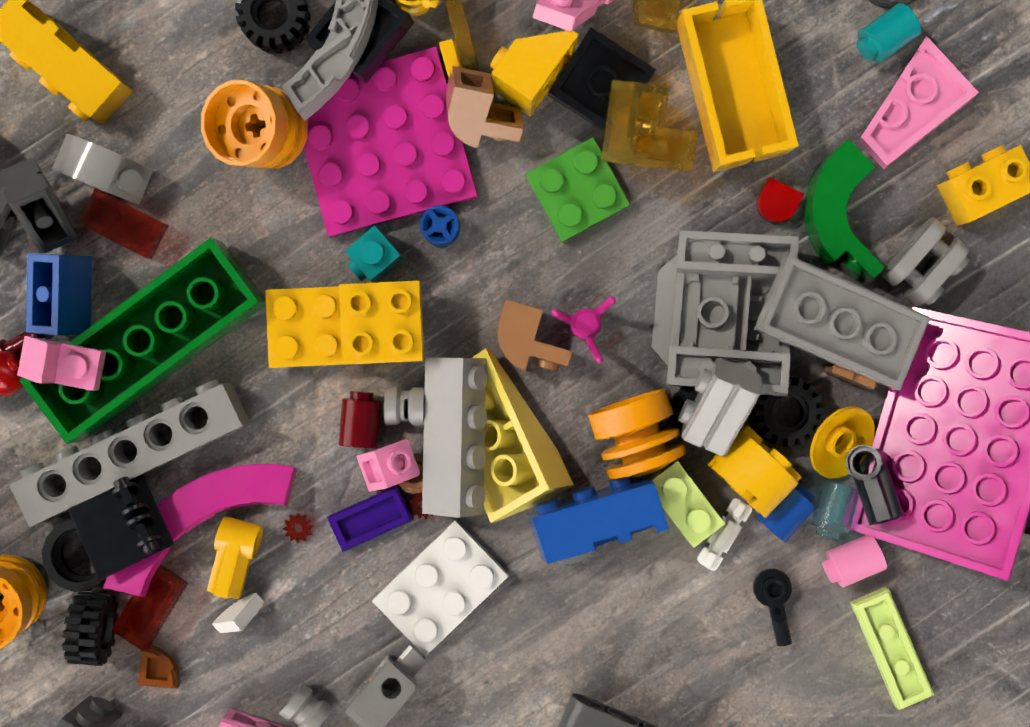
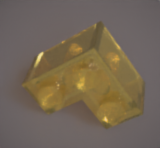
[601,80,698,172]

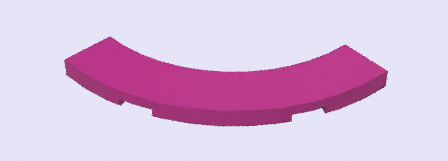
[103,464,297,597]

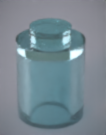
[810,479,859,540]

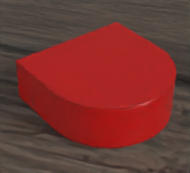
[756,177,804,224]

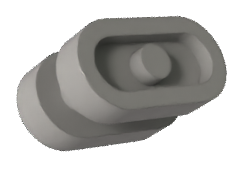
[881,217,970,306]

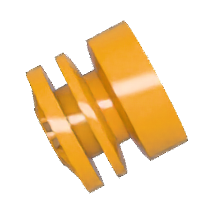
[201,80,308,169]
[587,388,687,479]
[0,554,48,649]

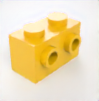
[936,144,1030,226]

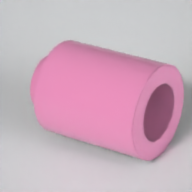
[822,535,887,588]

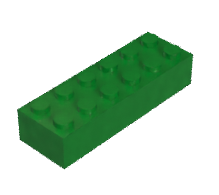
[19,237,266,444]

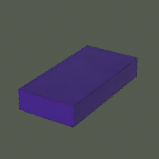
[327,484,414,552]

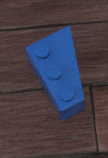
[527,477,669,564]

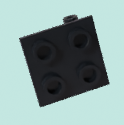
[68,474,175,581]

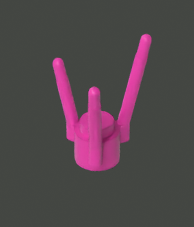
[552,296,616,363]

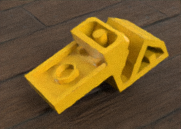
[265,281,425,368]

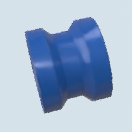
[420,205,460,247]

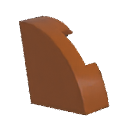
[138,644,180,689]

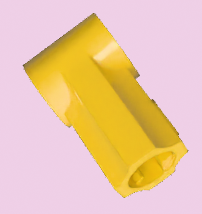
[207,516,263,599]

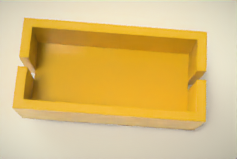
[676,0,799,173]

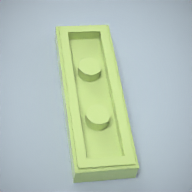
[850,587,934,710]

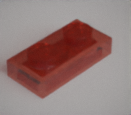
[78,188,169,260]
[112,564,189,651]

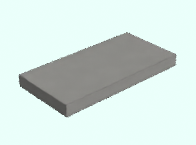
[754,255,931,391]

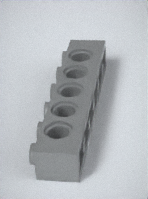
[9,379,251,527]

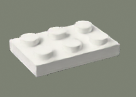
[372,519,509,656]

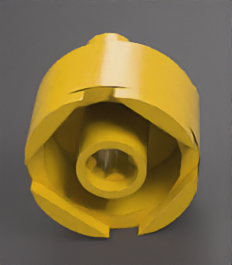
[707,425,802,519]

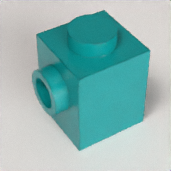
[345,225,404,283]

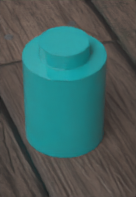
[857,3,921,63]

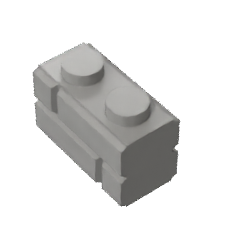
[678,358,762,456]

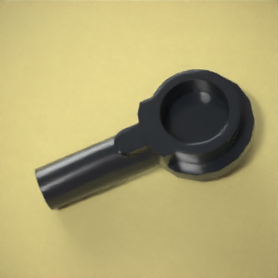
[753,568,792,646]

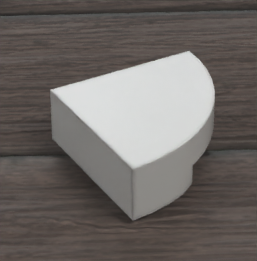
[212,593,264,633]

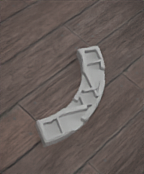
[281,0,378,120]

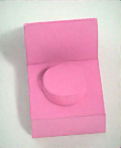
[17,336,106,391]

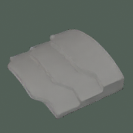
[651,230,799,397]

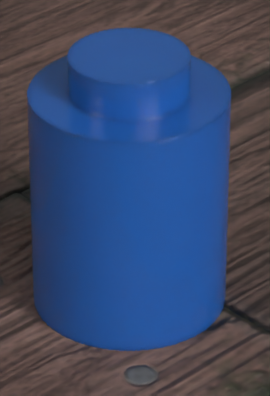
[755,482,816,543]

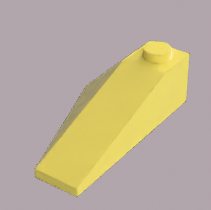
[472,348,574,523]

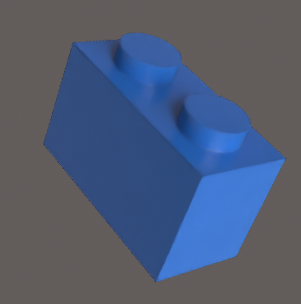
[26,253,92,335]

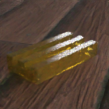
[444,0,478,71]

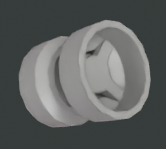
[384,387,424,426]
[278,683,333,727]

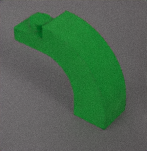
[803,139,885,281]

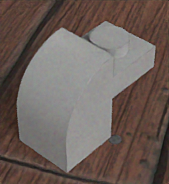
[52,134,153,205]

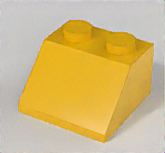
[490,30,579,117]

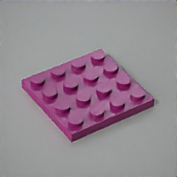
[304,47,478,238]

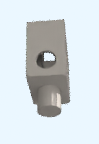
[345,645,427,727]

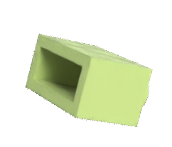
[643,460,725,548]

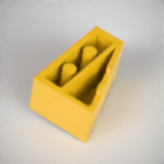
[0,0,133,125]

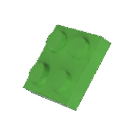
[525,137,630,243]

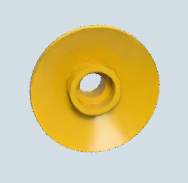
[810,406,875,479]

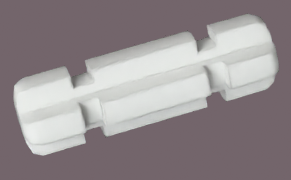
[697,498,752,571]

